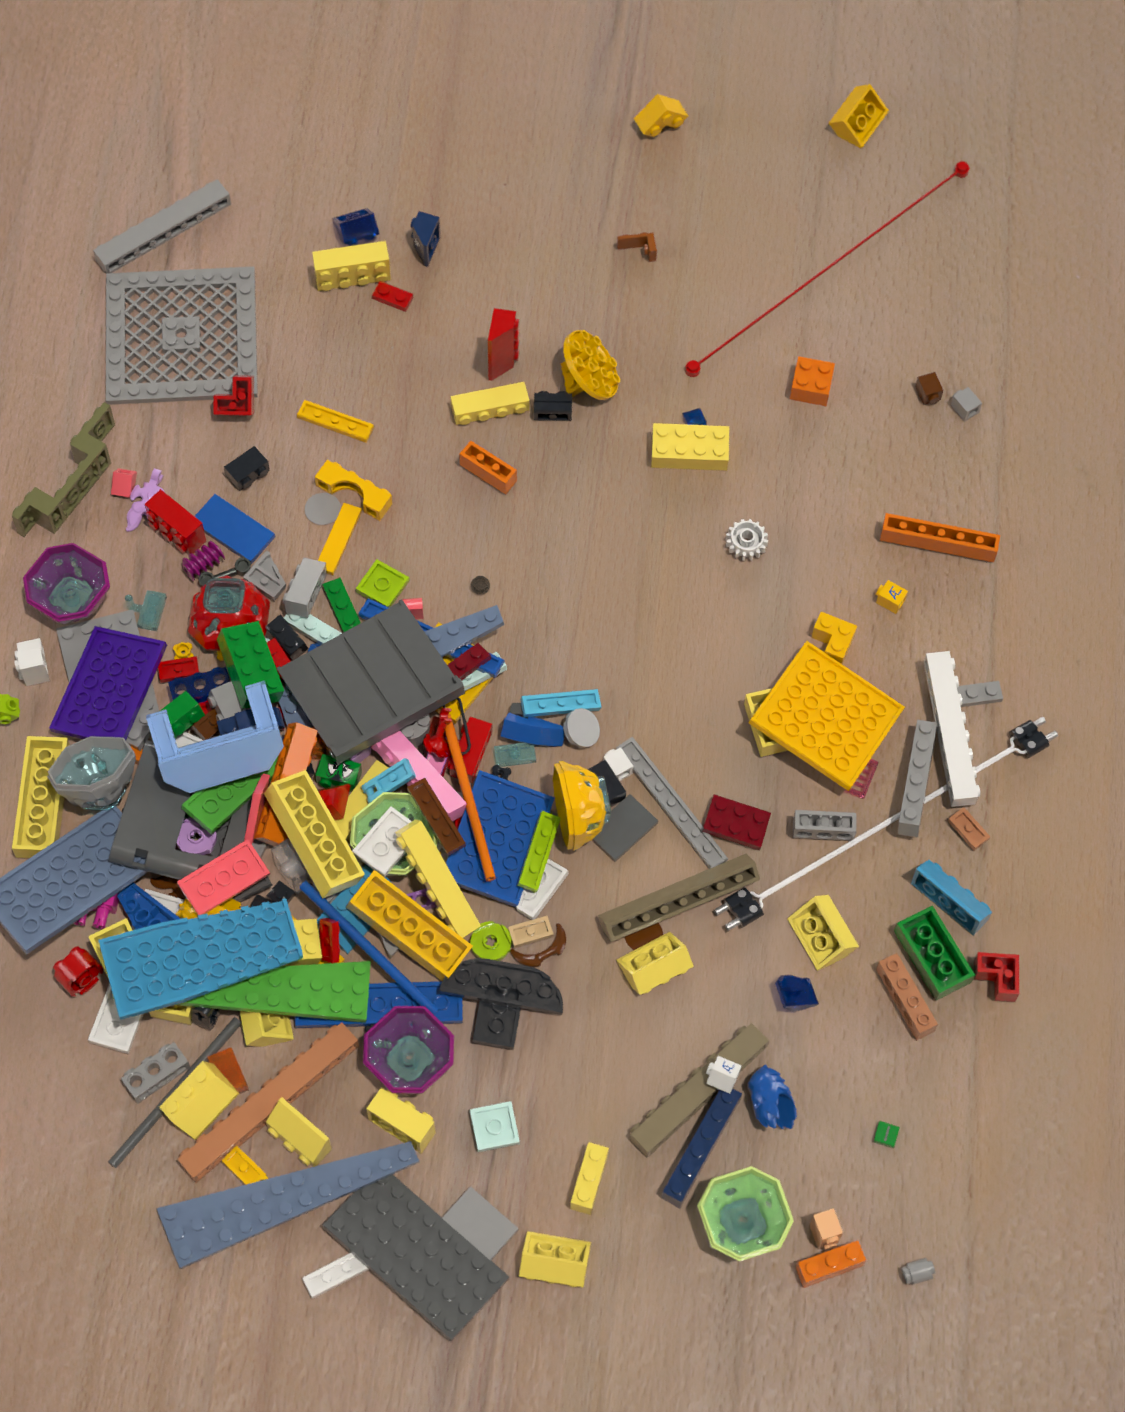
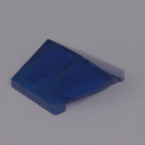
[775,975,819,1012]

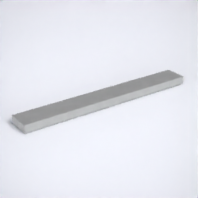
[616,737,728,869]

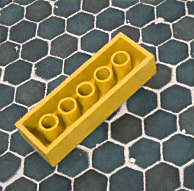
[346,870,473,981]

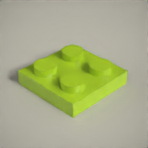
[355,559,410,607]

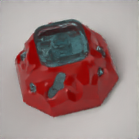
[188,576,270,651]

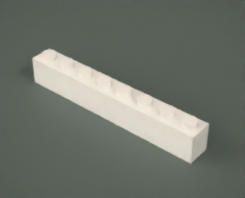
[924,651,980,807]

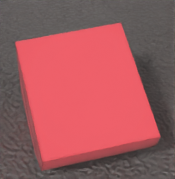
[111,468,137,498]
[402,598,424,619]

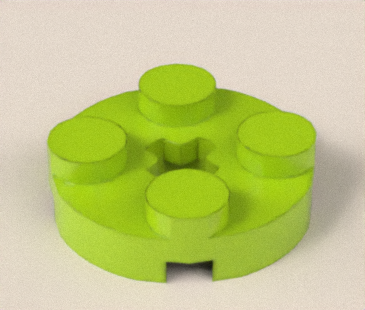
[470,921,512,961]

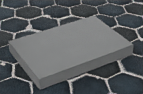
[442,1186,519,1261]

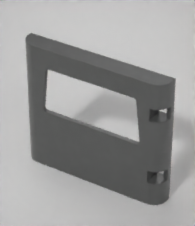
[109,740,252,880]

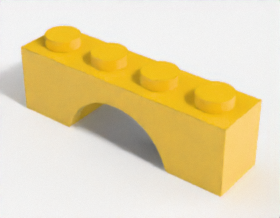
[315,460,392,521]

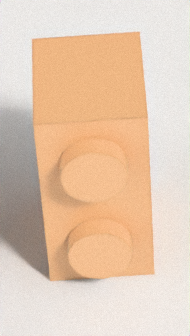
[809,1208,843,1250]

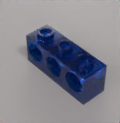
[168,667,230,704]

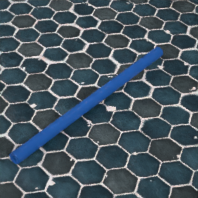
[299,881,439,1015]

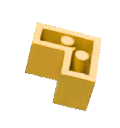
[634,94,688,137]
[811,612,857,664]

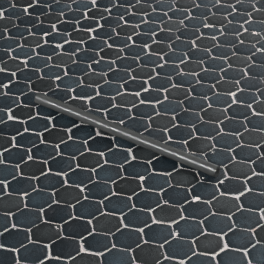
[108,1017,242,1169]

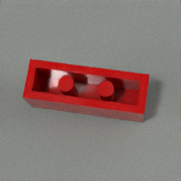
[447,717,493,784]

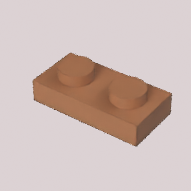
[948,807,990,851]

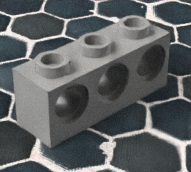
[793,810,856,841]
[121,1042,190,1104]

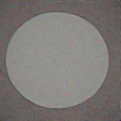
[305,493,341,525]

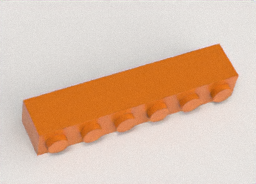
[880,513,1000,563]
[254,722,318,847]

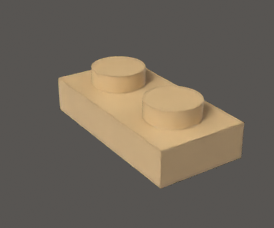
[508,916,554,948]

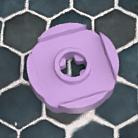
[177,817,217,855]

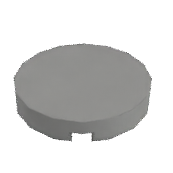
[563,708,600,748]

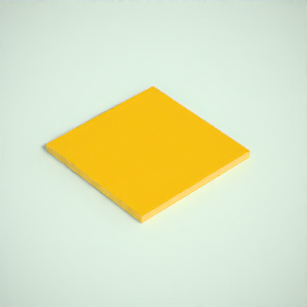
[748,641,905,791]

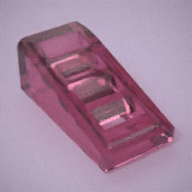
[845,759,879,799]

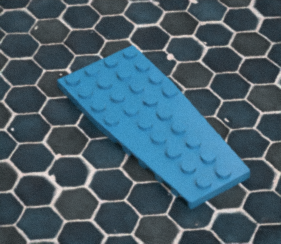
[98,899,303,1020]

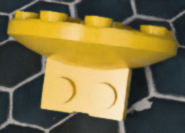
[561,330,620,400]

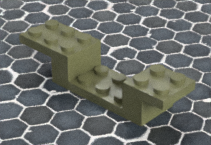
[12,402,115,537]

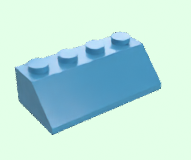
[911,860,992,936]
[317,864,392,954]

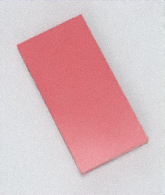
[177,839,270,915]

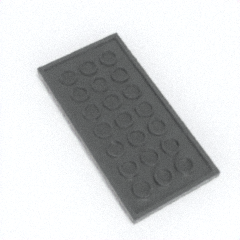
[322,1175,509,1342]

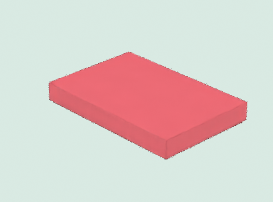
[244,773,270,844]

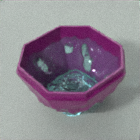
[23,543,110,624]
[363,1006,454,1094]

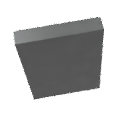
[592,794,658,862]

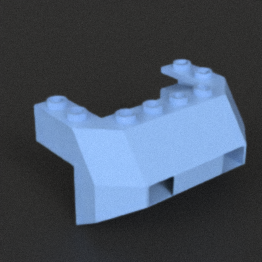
[146,681,284,793]

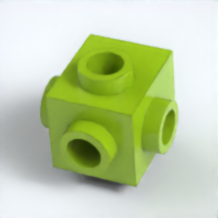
[0,694,20,724]

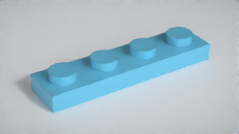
[520,689,602,717]

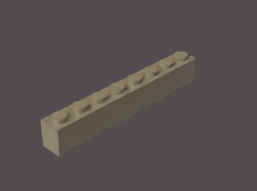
[598,854,760,942]
[630,1023,769,1158]

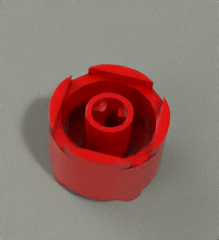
[53,946,103,997]

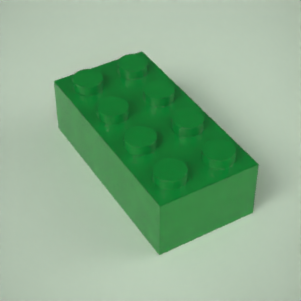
[217,621,284,709]
[894,905,975,1001]

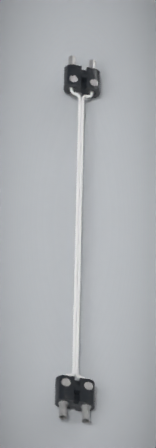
[714,717,1058,931]

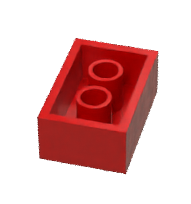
[144,489,206,555]

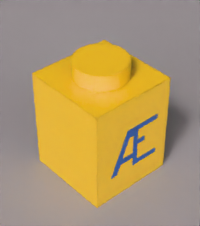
[876,580,908,614]

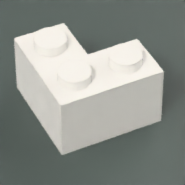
[14,638,50,686]

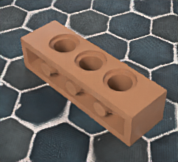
[876,953,938,1041]

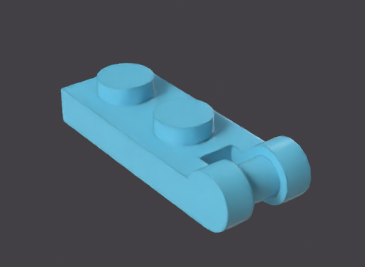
[361,758,416,804]

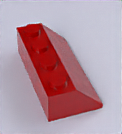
[488,308,520,381]

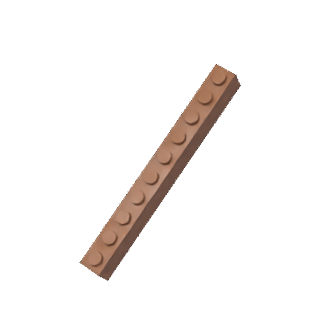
[177,1022,359,1183]

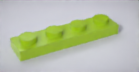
[517,811,561,893]

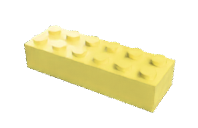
[12,736,70,858]
[264,770,365,898]

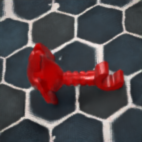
[423,708,452,759]

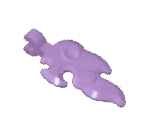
[126,468,164,532]

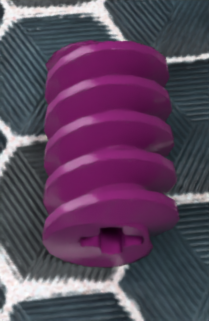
[182,541,225,581]

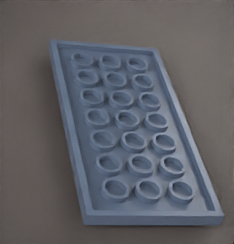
[0,803,148,955]

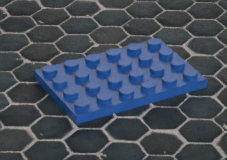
[446,770,555,907]

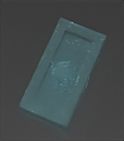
[494,743,536,767]

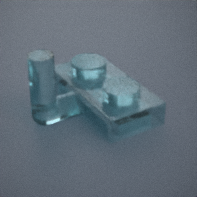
[125,590,167,631]

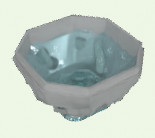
[47,736,136,810]

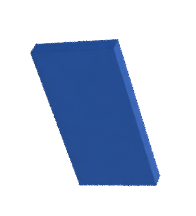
[195,494,276,564]

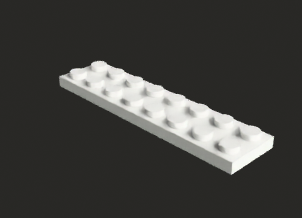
[88,889,185,1054]

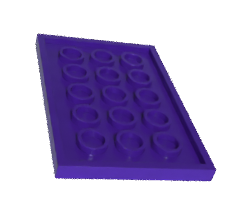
[49,626,167,741]

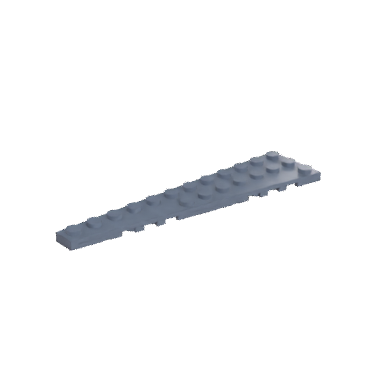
[156,1141,420,1269]

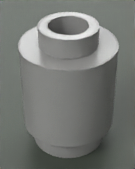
[902,1258,935,1285]

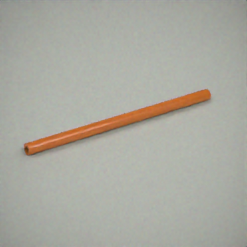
[445,714,496,881]

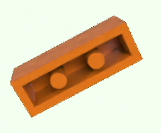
[459,440,517,495]
[796,1240,866,1288]

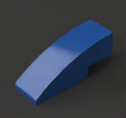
[501,713,565,746]

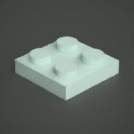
[470,1101,520,1152]

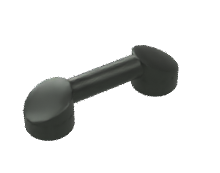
[199,557,251,587]

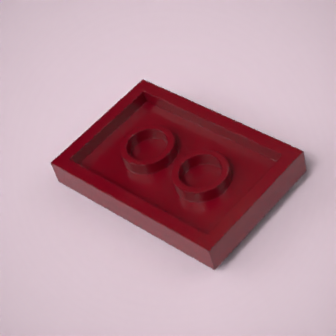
[702,794,771,851]

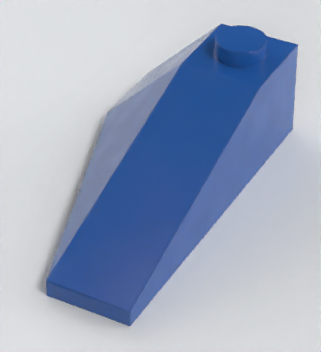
[117,882,181,930]

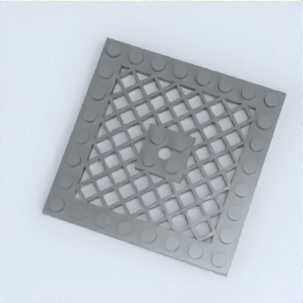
[106,267,258,405]

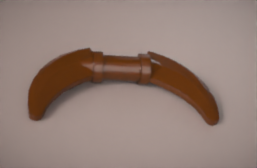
[510,923,567,967]

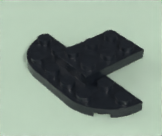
[439,958,563,1050]

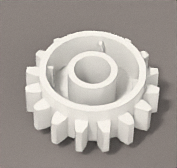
[726,519,768,561]

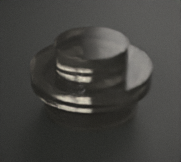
[471,576,490,595]

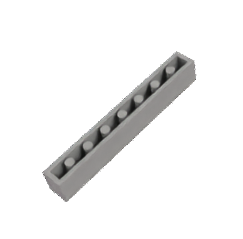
[93,179,231,273]

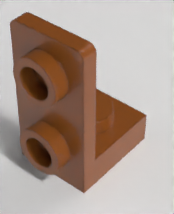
[617,232,657,262]

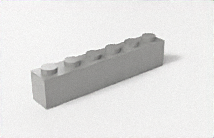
[898,720,937,837]

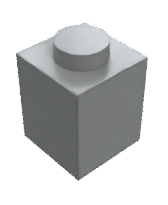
[951,387,982,422]

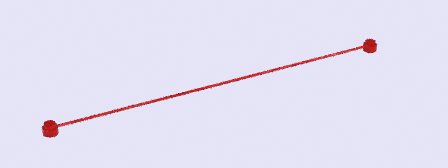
[685,161,969,377]

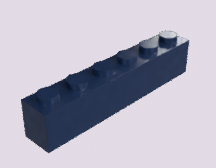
[661,1088,742,1209]

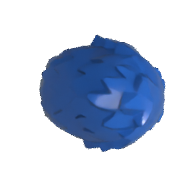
[748,1065,797,1129]

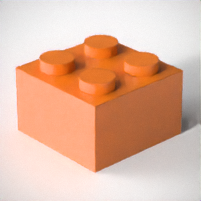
[790,356,835,406]

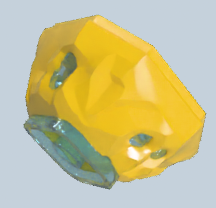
[552,761,611,851]

